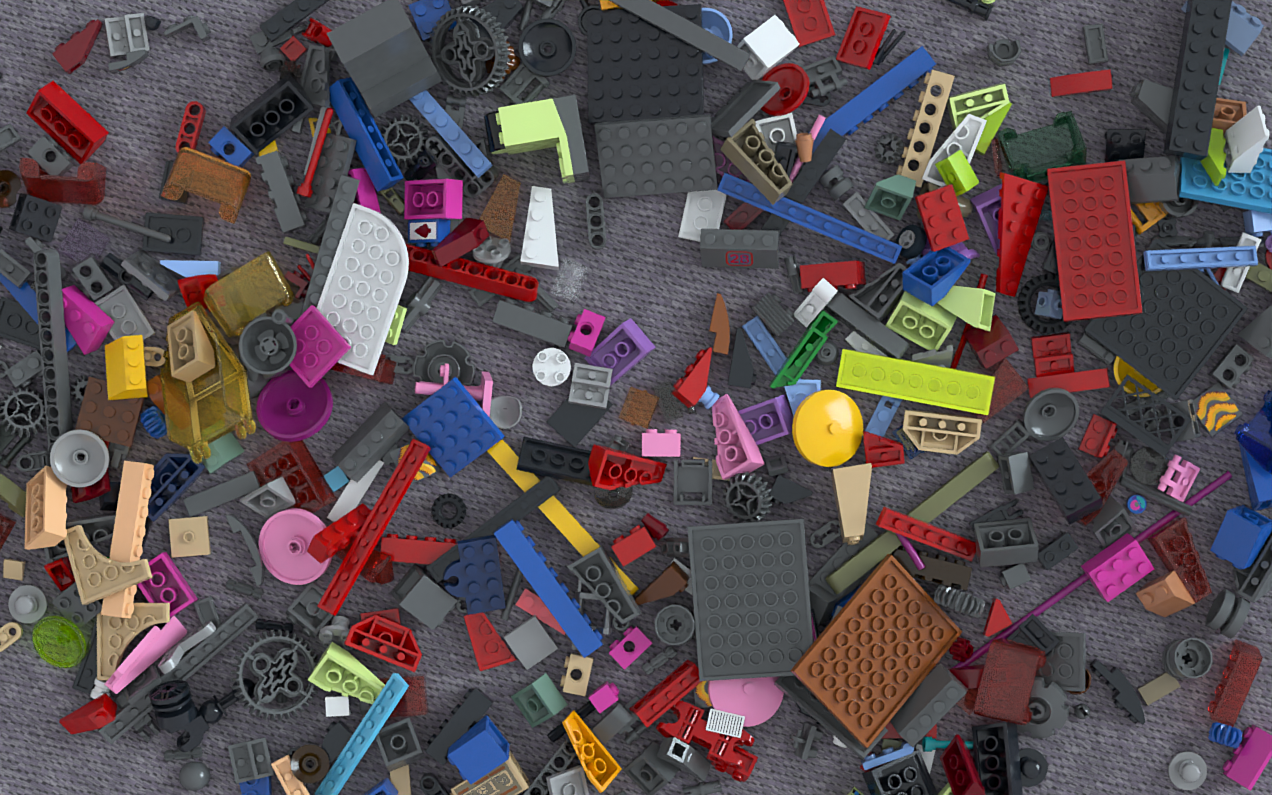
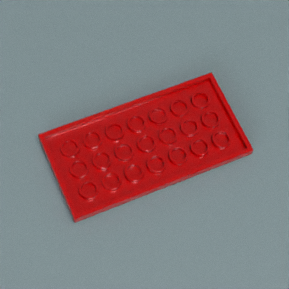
[1047,160,1142,322]

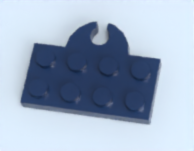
[443,535,506,615]

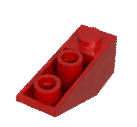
[671,347,712,408]

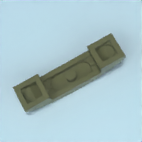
[0,474,26,518]

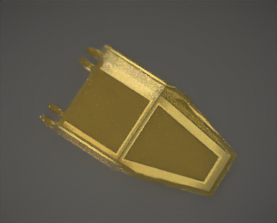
[160,302,256,464]

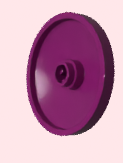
[256,370,333,442]

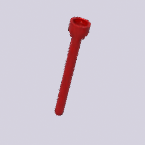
[296,107,333,198]

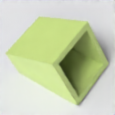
[937,286,996,331]

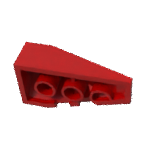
[588,444,667,490]

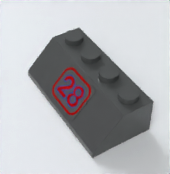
[700,228,780,269]

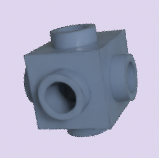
[1035,289,1063,319]

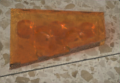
[479,174,521,243]

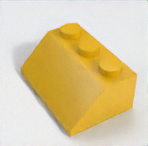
[105,335,148,400]

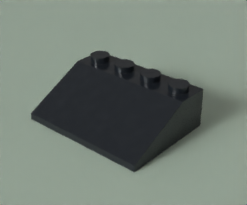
[862,749,938,795]

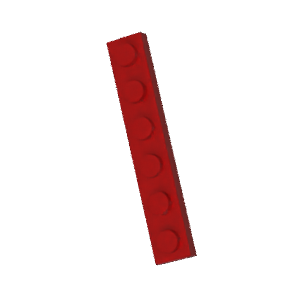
[876,507,976,561]

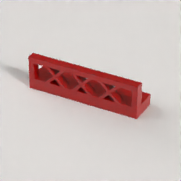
[629,659,702,727]

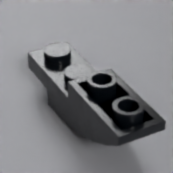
[1090,659,1145,725]

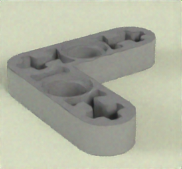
[158,621,217,674]

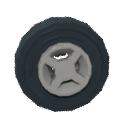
[895,224,927,259]

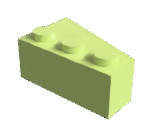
[947,83,1009,131]

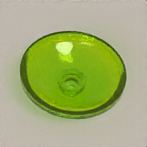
[32,616,86,668]

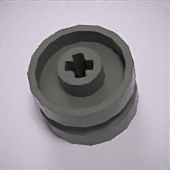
[1205,589,1250,639]

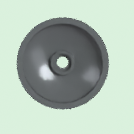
[1023,388,1079,441]

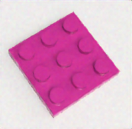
[274,305,351,388]

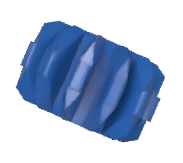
[140,405,172,439]
[1208,722,1243,748]

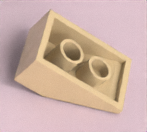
[167,310,215,383]

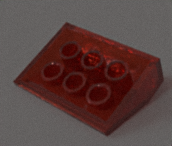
[247,440,337,514]

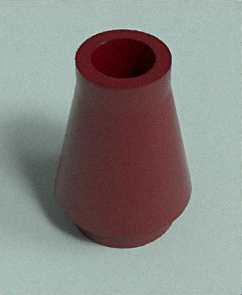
[641,513,669,541]

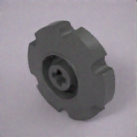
[413,340,475,397]
[1006,677,1069,738]

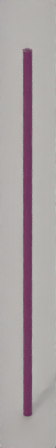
[952,471,1232,668]

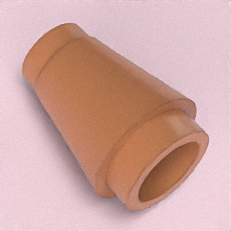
[795,133,814,162]

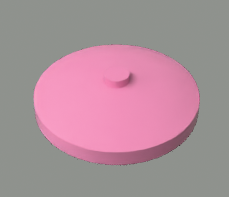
[259,508,332,585]
[708,676,784,727]

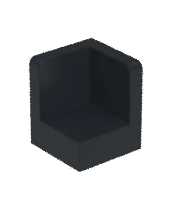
[99,481,121,511]

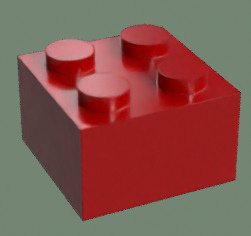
[611,525,656,567]

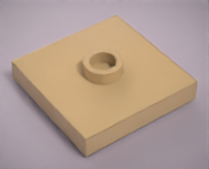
[168,516,211,558]

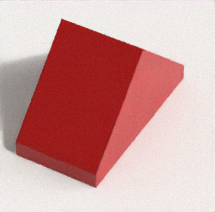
[44,557,75,591]
[983,598,1012,637]

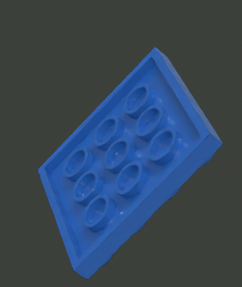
[402,376,505,478]

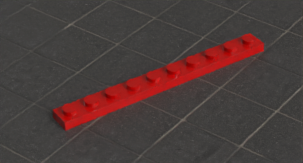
[317,439,431,616]

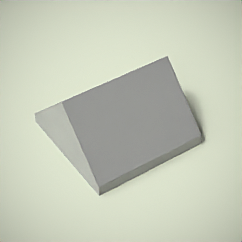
[240,477,296,519]

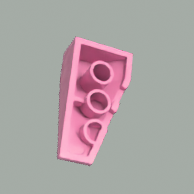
[712,394,765,480]

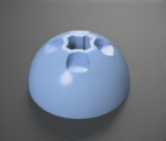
[702,8,733,64]

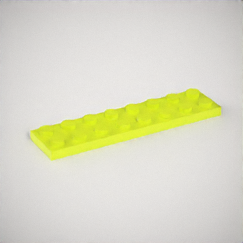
[836,349,995,415]

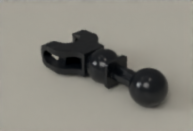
[164,678,255,752]

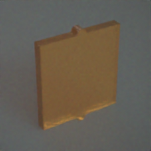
[619,387,659,429]

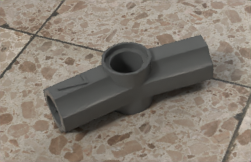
[402,276,442,332]

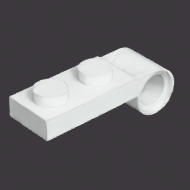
[794,278,838,328]

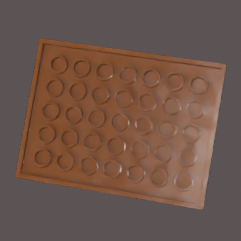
[790,554,962,748]

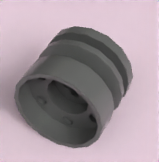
[654,605,696,645]
[1162,638,1213,680]

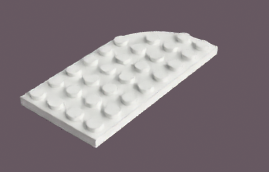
[317,203,409,375]

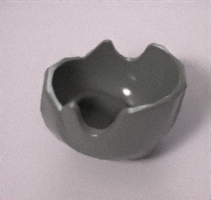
[179,762,211,791]

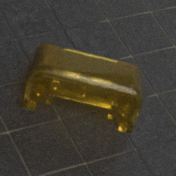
[204,252,295,338]

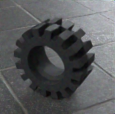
[431,493,466,528]

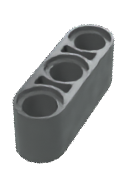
[586,193,606,250]
[591,703,633,745]

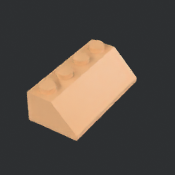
[25,466,67,550]

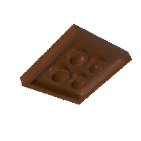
[75,377,145,447]

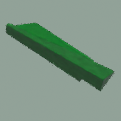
[769,310,838,389]

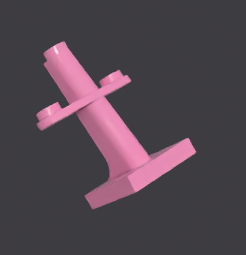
[415,363,493,417]

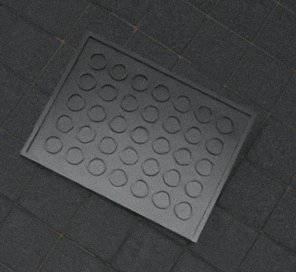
[687,518,814,681]

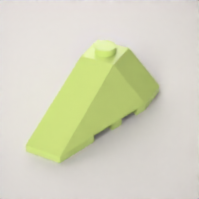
[308,642,385,704]

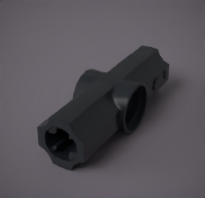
[100,253,154,301]

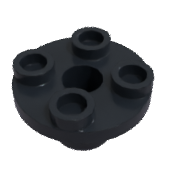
[1019,748,1048,787]

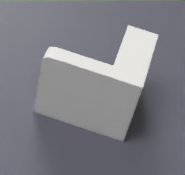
[325,695,351,717]

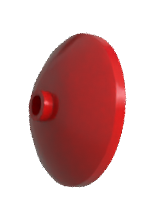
[761,63,809,116]

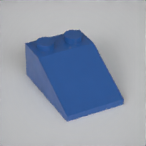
[902,247,971,306]

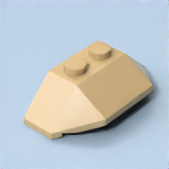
[903,410,982,455]

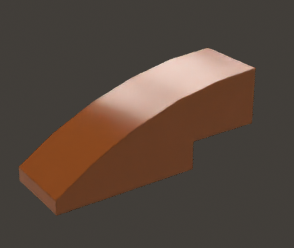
[709,293,730,355]

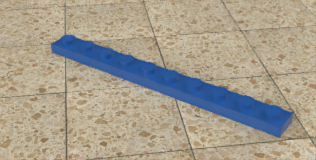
[717,172,903,264]

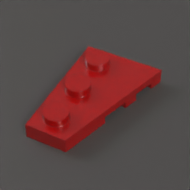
[463,612,516,671]

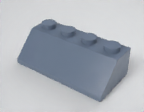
[1181,0,1264,56]

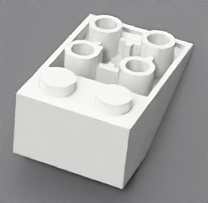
[1223,106,1269,173]

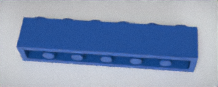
[330,77,404,192]

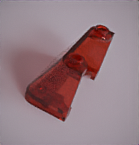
[19,158,106,205]
[974,638,1046,726]

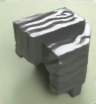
[986,39,1021,67]

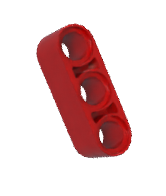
[175,101,206,157]

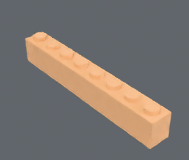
[101,461,154,619]

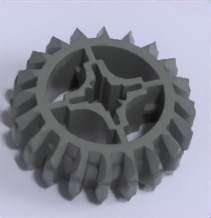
[381,115,429,167]
[0,386,46,438]
[722,472,773,523]
[933,584,985,618]

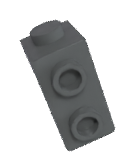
[163,15,211,42]

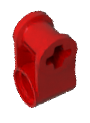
[301,18,332,47]

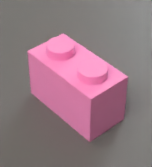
[642,429,681,457]

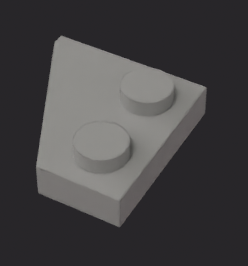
[911,345,953,368]

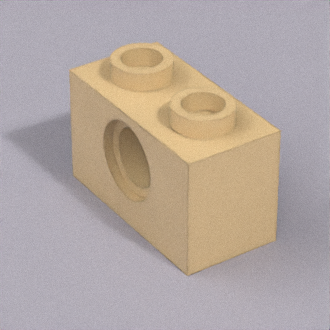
[560,653,594,696]

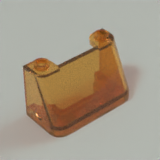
[161,147,251,224]

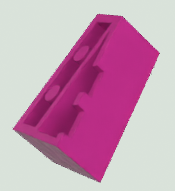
[62,285,114,355]

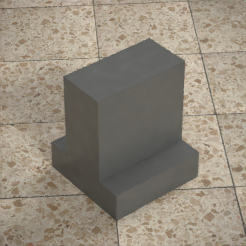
[327,0,442,118]

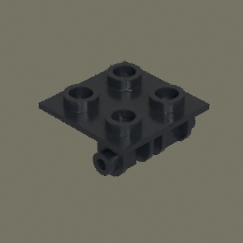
[1105,129,1146,163]

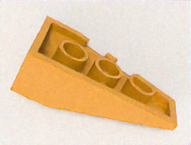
[562,710,622,793]

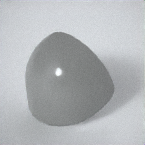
[490,396,522,429]

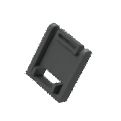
[673,459,712,505]

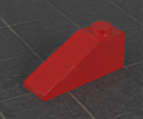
[59,693,117,735]

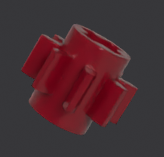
[949,637,973,662]

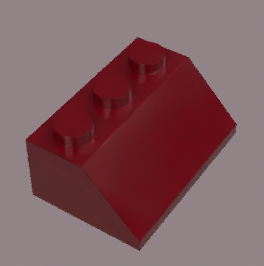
[940,734,986,795]

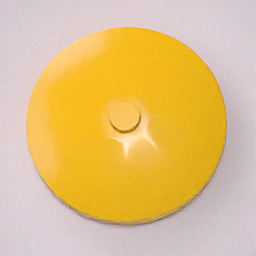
[792,390,863,467]

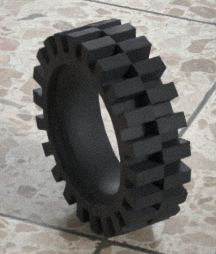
[1017,274,1073,334]

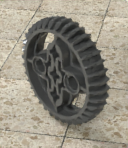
[428,5,511,97]
[230,630,318,721]

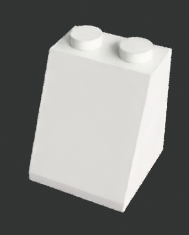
[737,15,799,80]

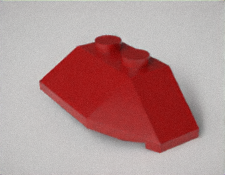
[344,615,422,672]

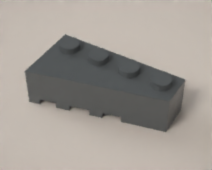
[255,151,308,234]

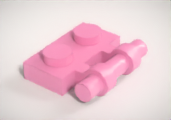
[1157,454,1200,502]

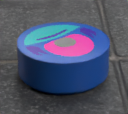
[1126,494,1147,514]

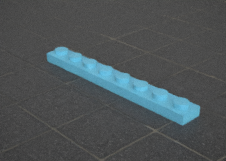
[314,673,409,795]

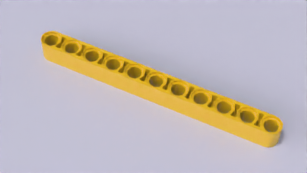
[487,440,639,595]

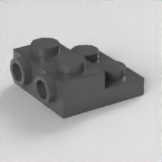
[285,582,333,638]

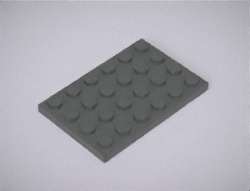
[594,114,718,198]

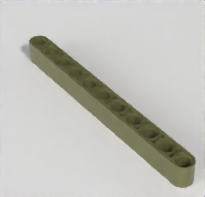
[825,451,1000,595]

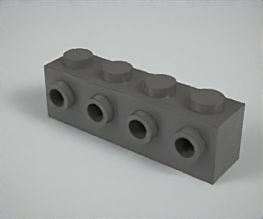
[492,297,574,348]

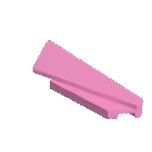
[104,616,187,694]

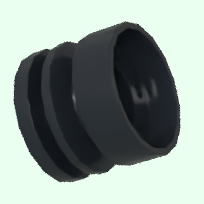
[149,680,197,729]

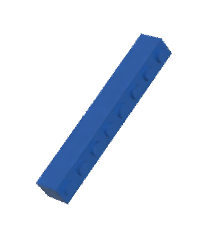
[808,46,936,155]
[493,518,603,658]

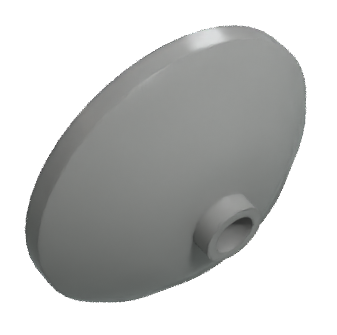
[50,429,109,487]

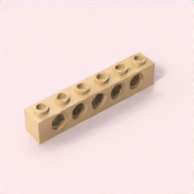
[896,69,955,187]

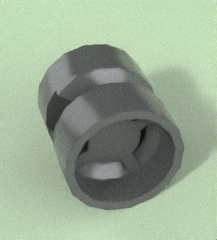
[818,165,854,201]

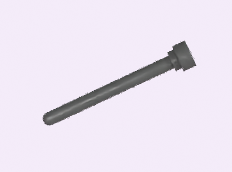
[83,204,171,242]

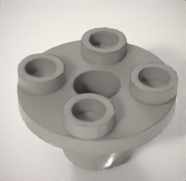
[472,236,511,268]
[8,585,48,623]
[319,616,353,650]
[1168,751,1207,790]

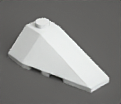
[922,114,987,187]

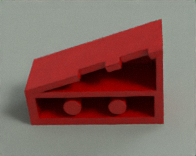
[800,261,866,292]

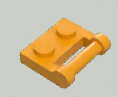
[1131,202,1166,235]

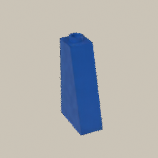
[1239,431,1272,511]

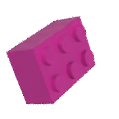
[404,179,463,220]
[1081,533,1154,602]
[137,552,198,618]

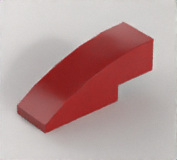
[1050,69,1113,97]

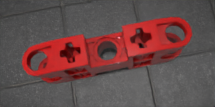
[656,700,755,769]

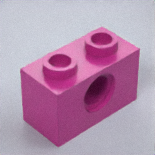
[567,309,606,357]
[609,625,652,670]
[588,681,619,713]

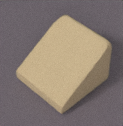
[3,559,26,581]

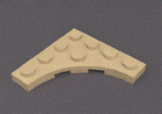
[64,525,153,605]
[97,602,170,680]

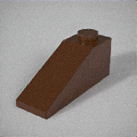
[634,561,690,605]

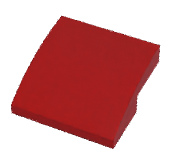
[177,274,227,312]
[1031,332,1074,377]

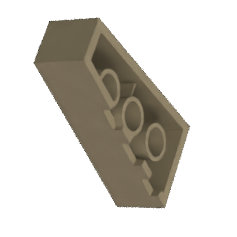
[720,119,793,205]

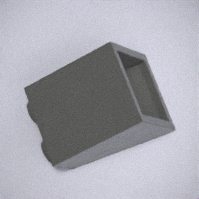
[390,563,458,630]

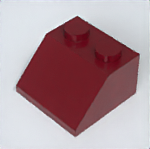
[963,314,1019,369]

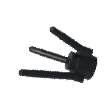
[873,29,906,66]

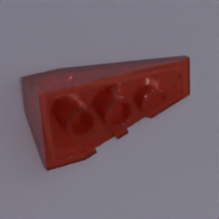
[1076,449,1128,526]
[335,542,394,585]

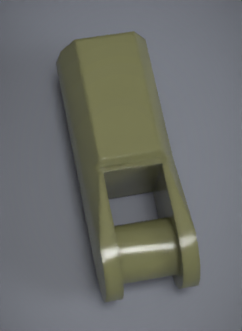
[379,188,405,216]

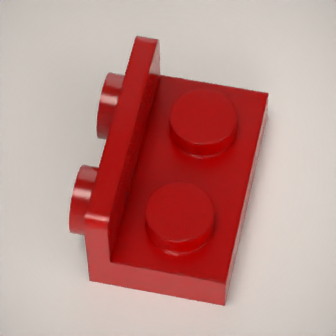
[1078,414,1118,458]
[711,742,758,782]

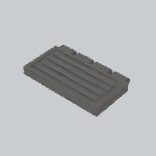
[711,80,781,138]

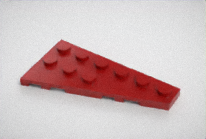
[996,172,1049,297]

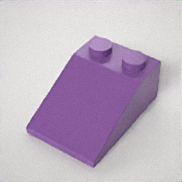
[970,184,1002,255]
[584,318,656,386]
[738,394,793,445]

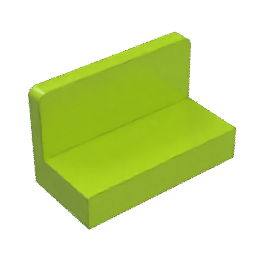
[935,150,979,197]

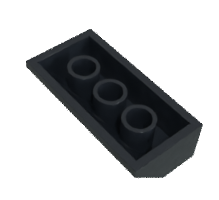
[230,73,314,155]
[972,722,1023,795]

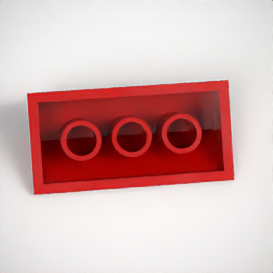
[26,81,109,165]

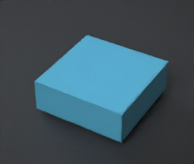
[323,466,350,492]

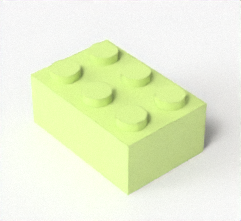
[885,291,957,351]

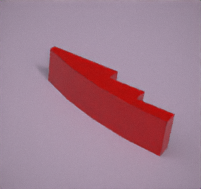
[1027,368,1110,398]

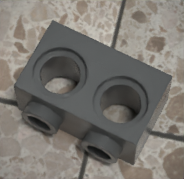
[71,254,114,300]
[1209,344,1254,389]

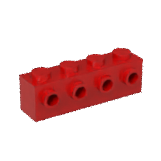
[307,503,371,563]

